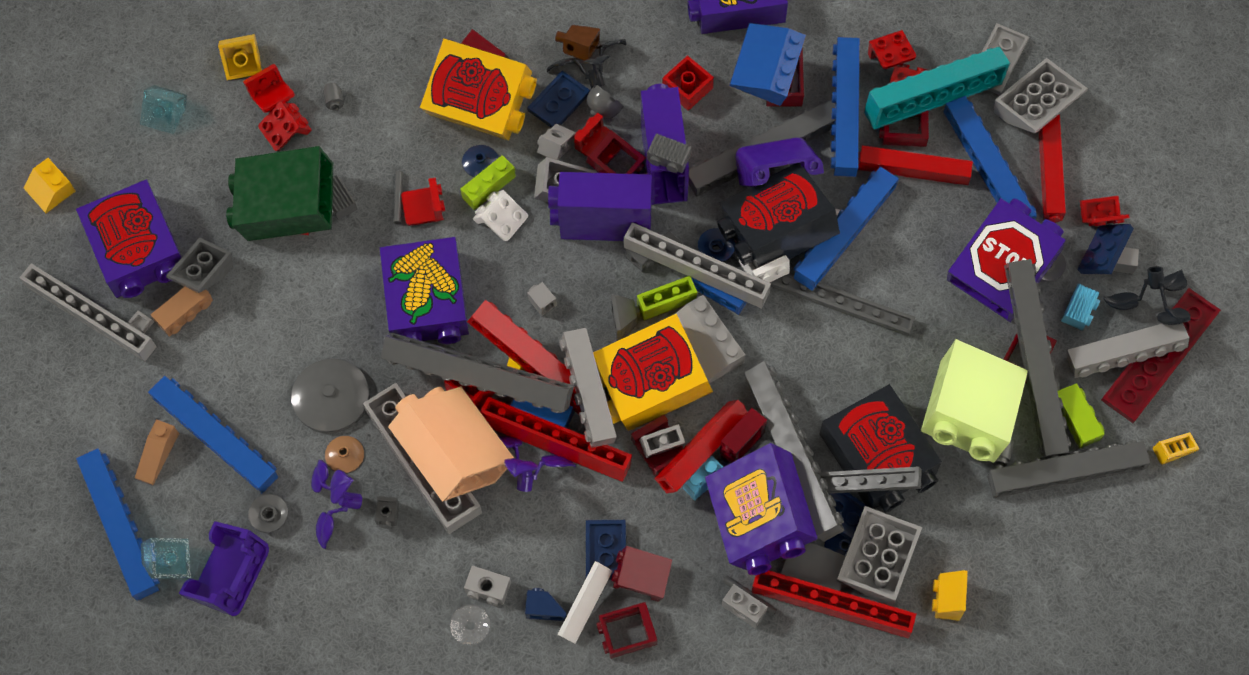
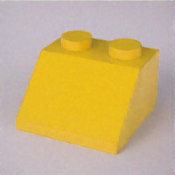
[218,34,262,80]
[24,158,76,213]
[932,570,968,621]

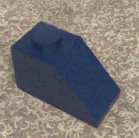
[525,588,567,621]

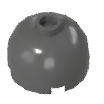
[587,85,624,119]

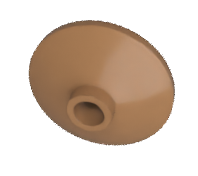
[325,436,364,473]

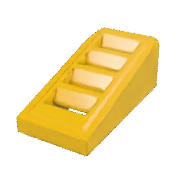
[1153,432,1199,465]

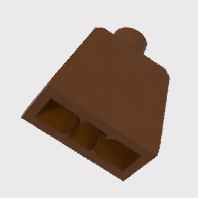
[555,25,600,60]

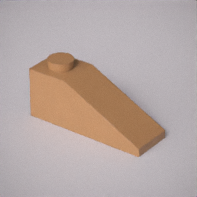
[135,419,179,485]

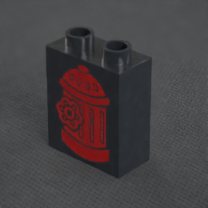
[717,163,840,269]
[819,384,942,512]

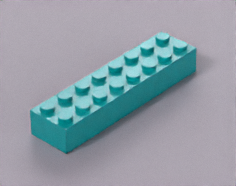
[864,46,1010,130]

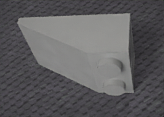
[534,157,597,202]

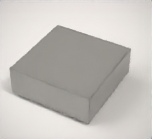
[127,310,154,334]

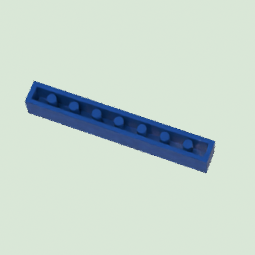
[831,37,860,177]
[943,96,1037,220]
[794,167,899,291]
[148,376,278,494]
[76,449,160,601]

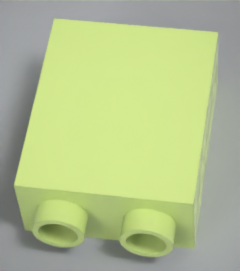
[921,339,1028,463]

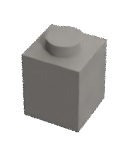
[1113,247,1139,274]
[527,282,557,316]

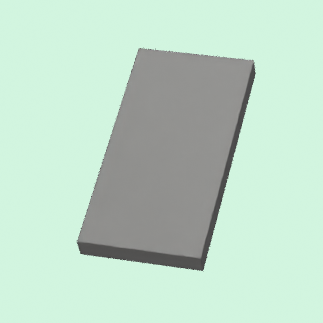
[981,23,1030,95]

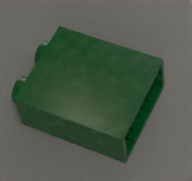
[226,146,334,241]

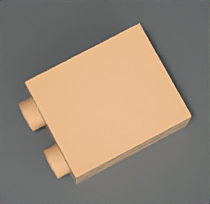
[388,387,514,502]

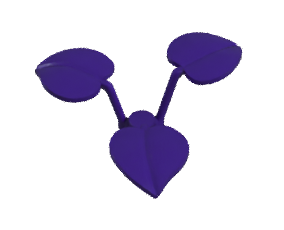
[498,436,576,492]
[311,460,362,549]

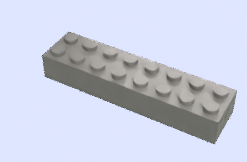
[363,383,482,534]

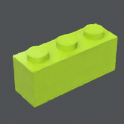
[460,155,516,210]
[637,276,697,320]
[1057,383,1104,449]

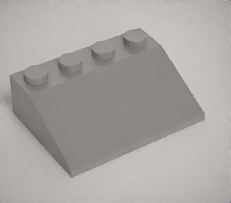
[994,58,1088,133]
[675,295,745,384]
[837,506,922,607]

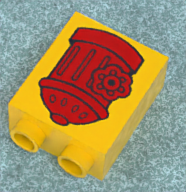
[420,38,537,141]
[593,314,713,431]

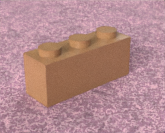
[151,287,213,337]

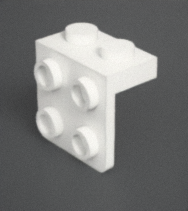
[473,190,528,241]
[739,255,790,283]

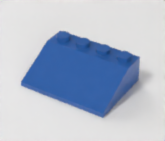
[729,23,806,106]

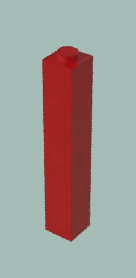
[1039,114,1066,223]
[858,145,973,186]
[654,400,747,494]

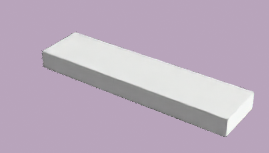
[558,561,612,644]

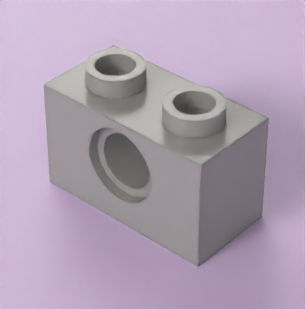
[537,124,576,160]
[640,424,685,458]
[464,566,511,606]
[722,584,768,628]

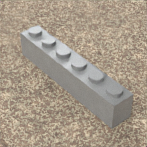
[1067,323,1189,378]
[559,328,617,448]

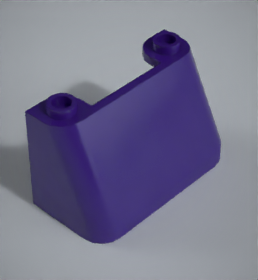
[735,138,824,186]
[179,521,269,616]

